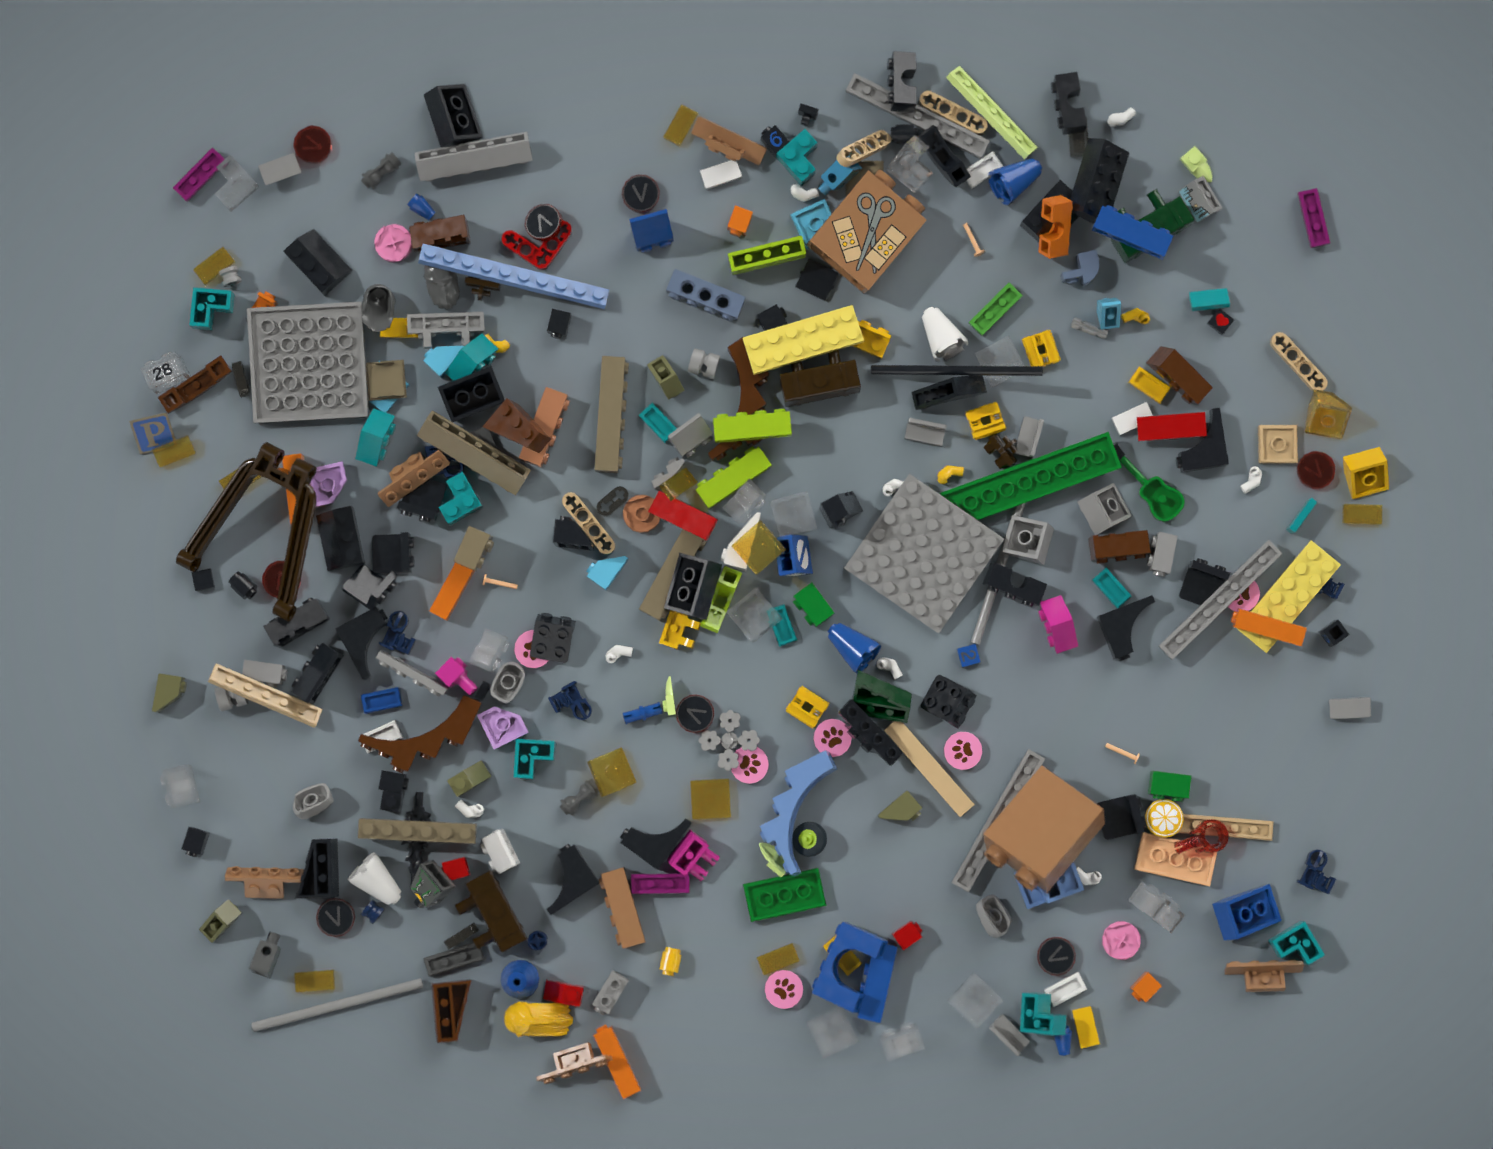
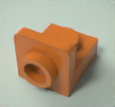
[252,291,278,308]

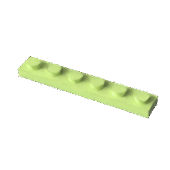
[946,66,1038,159]

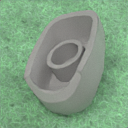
[490,662,525,703]
[293,783,333,819]
[976,895,1012,938]

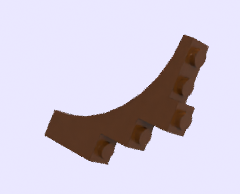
[708,337,769,461]
[358,695,481,774]

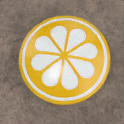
[1145,799,1184,838]

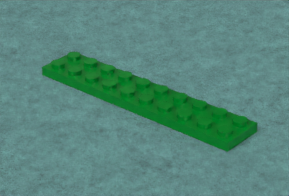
[939,432,1122,520]

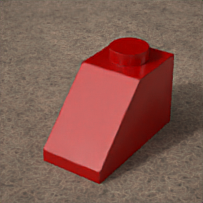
[543,980,584,1007]

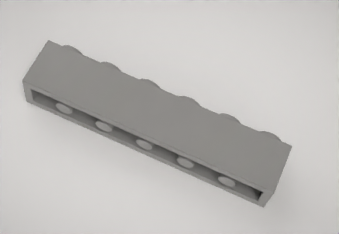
[415,132,533,181]

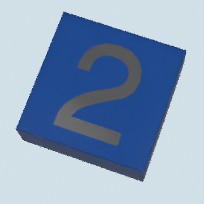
[957,644,981,667]

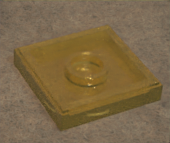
[731,520,786,575]
[587,747,637,797]
[690,779,731,819]

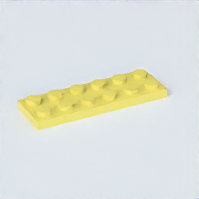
[743,305,864,375]
[1236,540,1341,653]

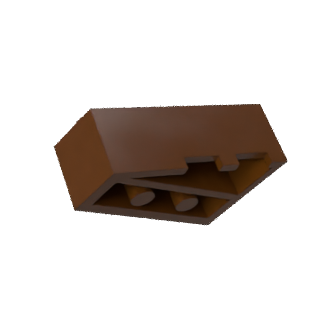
[409,214,471,252]
[1088,530,1151,564]

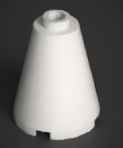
[922,307,968,362]
[348,852,401,905]

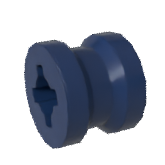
[361,900,385,924]
[528,931,548,950]

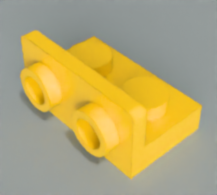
[852,320,891,359]

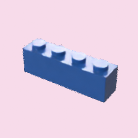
[1092,205,1173,260]
[857,944,898,1023]

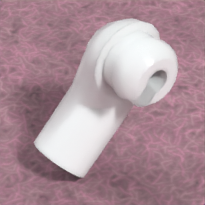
[1108,108,1136,127]
[791,184,819,202]
[1240,466,1262,494]
[882,479,904,496]
[605,645,633,663]
[876,657,903,679]
[455,800,484,818]
[1076,867,1102,885]

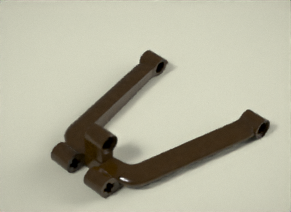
[176,442,317,622]

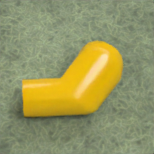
[1121,308,1150,325]
[485,334,510,353]
[937,465,964,484]

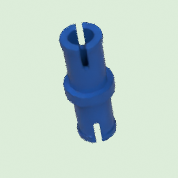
[622,702,663,724]

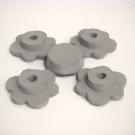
[699,710,760,771]

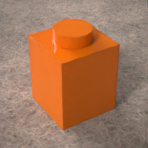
[727,205,753,237]
[1130,971,1162,1002]

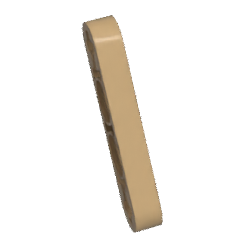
[919,91,987,135]
[836,130,891,167]
[1270,332,1328,393]
[562,492,615,555]

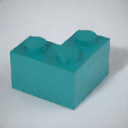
[776,129,818,186]
[189,287,235,330]
[445,333,498,381]
[355,408,396,467]
[439,472,483,526]
[513,739,556,779]
[1268,921,1325,965]
[1020,992,1066,1035]

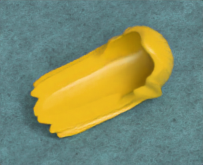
[504,1002,573,1037]

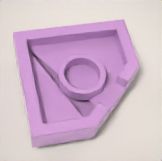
[310,461,347,507]
[477,707,529,750]

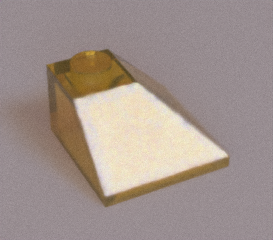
[1304,389,1352,439]

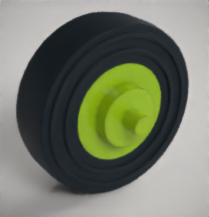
[792,822,827,857]

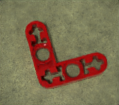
[502,221,572,270]

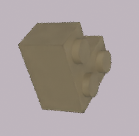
[453,526,494,571]

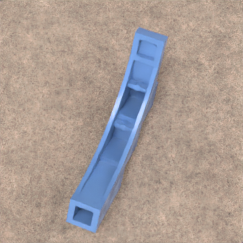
[760,750,838,876]

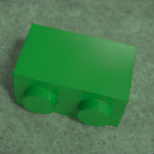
[793,582,835,627]
[1148,771,1191,802]

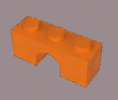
[1038,195,1073,259]

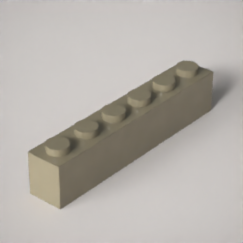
[595,356,629,473]
[417,410,531,496]
[639,525,716,621]
[358,818,477,844]

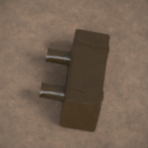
[780,350,861,407]
[455,870,528,953]

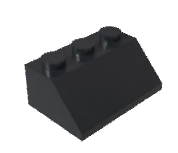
[423,84,482,148]
[1020,180,1079,242]
[283,229,353,296]
[438,366,505,422]
[316,506,365,572]
[553,516,594,551]
[664,553,722,620]
[291,643,344,704]

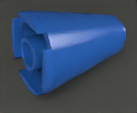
[988,158,1042,205]
[828,623,881,674]
[501,960,540,999]

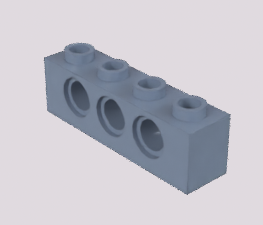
[666,269,746,322]

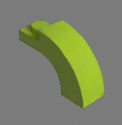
[700,566,742,633]

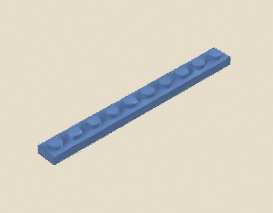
[418,244,609,309]

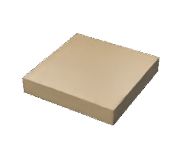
[1258,425,1298,464]

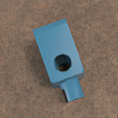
[818,155,863,195]

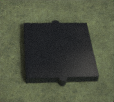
[795,259,839,301]

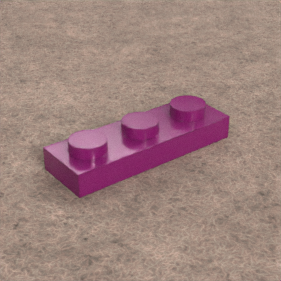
[173,147,227,202]
[1297,188,1330,248]
[631,873,690,894]

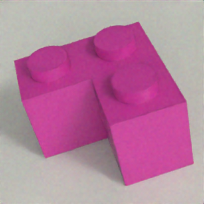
[1038,595,1079,654]

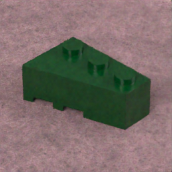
[852,670,912,723]

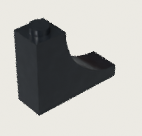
[911,375,987,410]
[1176,408,1229,473]
[1097,595,1155,661]
[335,607,388,680]
[620,818,692,870]
[547,843,600,916]

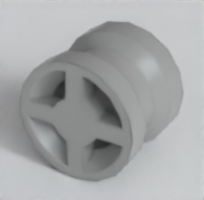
[219,266,242,287]

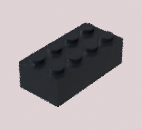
[1070,138,1130,223]

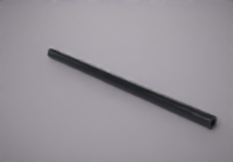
[871,365,1043,376]

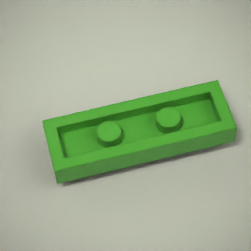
[969,282,1023,336]

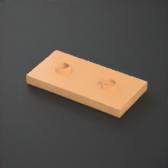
[1134,832,1218,887]

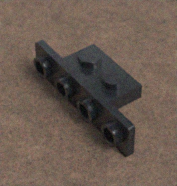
[838,699,903,766]

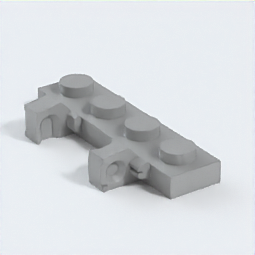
[407,312,484,349]
[376,650,450,696]

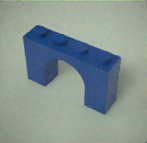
[812,922,888,1013]

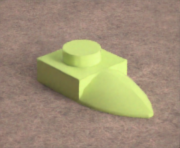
[1180,146,1212,183]
[662,676,676,716]
[759,843,786,877]

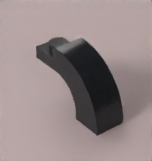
[918,125,971,187]

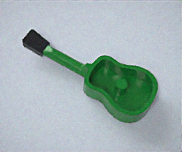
[1114,444,1185,522]

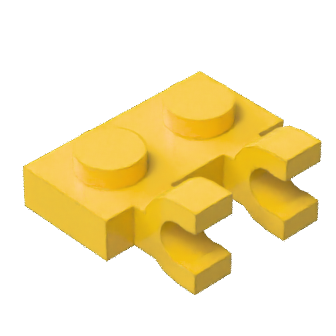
[659,610,701,650]

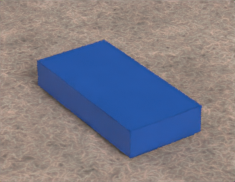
[361,687,403,714]

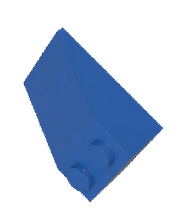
[629,209,674,253]
[1212,884,1282,940]

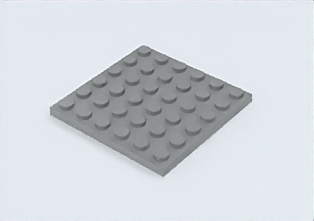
[247,302,369,423]
[844,473,1004,634]

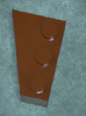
[1146,346,1213,404]
[482,398,551,453]
[431,979,472,1043]

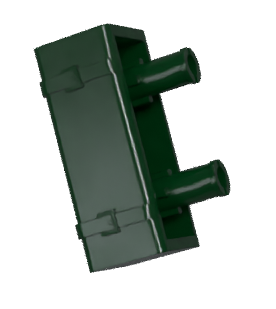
[1111,189,1194,263]

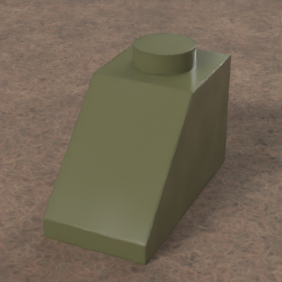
[647,355,685,400]
[152,673,187,712]
[447,760,492,797]
[877,790,922,821]
[199,899,242,943]

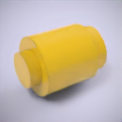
[659,947,682,976]

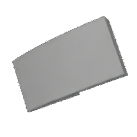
[651,457,685,489]
[1329,697,1371,719]

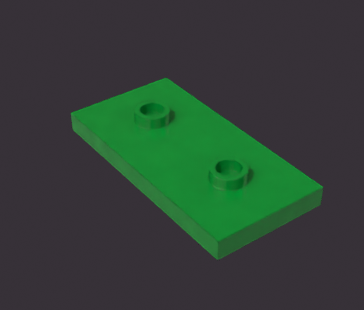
[743,868,827,922]

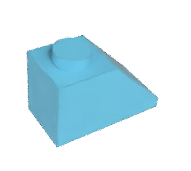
[1097,298,1121,330]
[423,346,464,378]
[586,556,628,591]

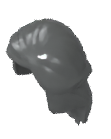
[423,265,460,310]
[362,284,396,333]

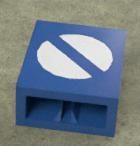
[774,535,813,577]

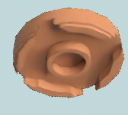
[623,495,660,533]

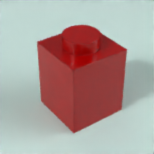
[440,856,470,880]
[892,920,923,951]

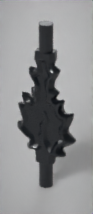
[401,792,432,889]

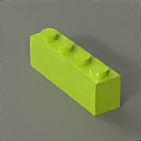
[728,235,806,276]
[713,409,792,443]
[696,446,772,510]

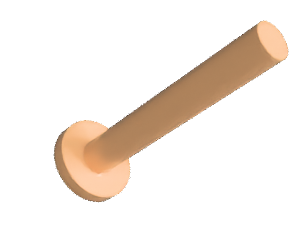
[963,223,985,257]
[482,574,518,589]
[1105,743,1140,764]

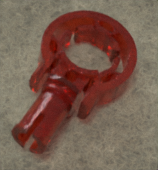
[1174,819,1229,854]

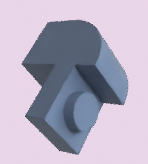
[1060,250,1099,286]

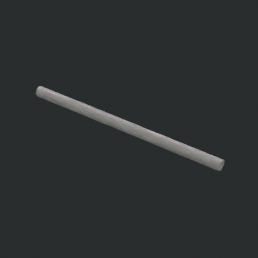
[971,503,1026,645]
[252,978,423,1032]

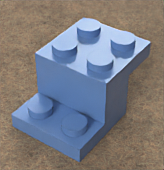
[1013,862,1084,909]

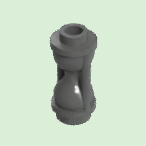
[361,152,402,189]
[560,778,601,816]

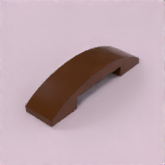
[158,355,232,414]

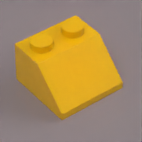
[1343,447,1389,499]

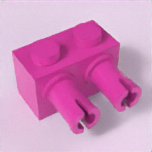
[435,657,478,696]
[667,829,720,881]

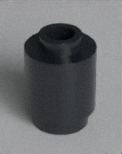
[891,124,918,144]
[229,571,257,599]

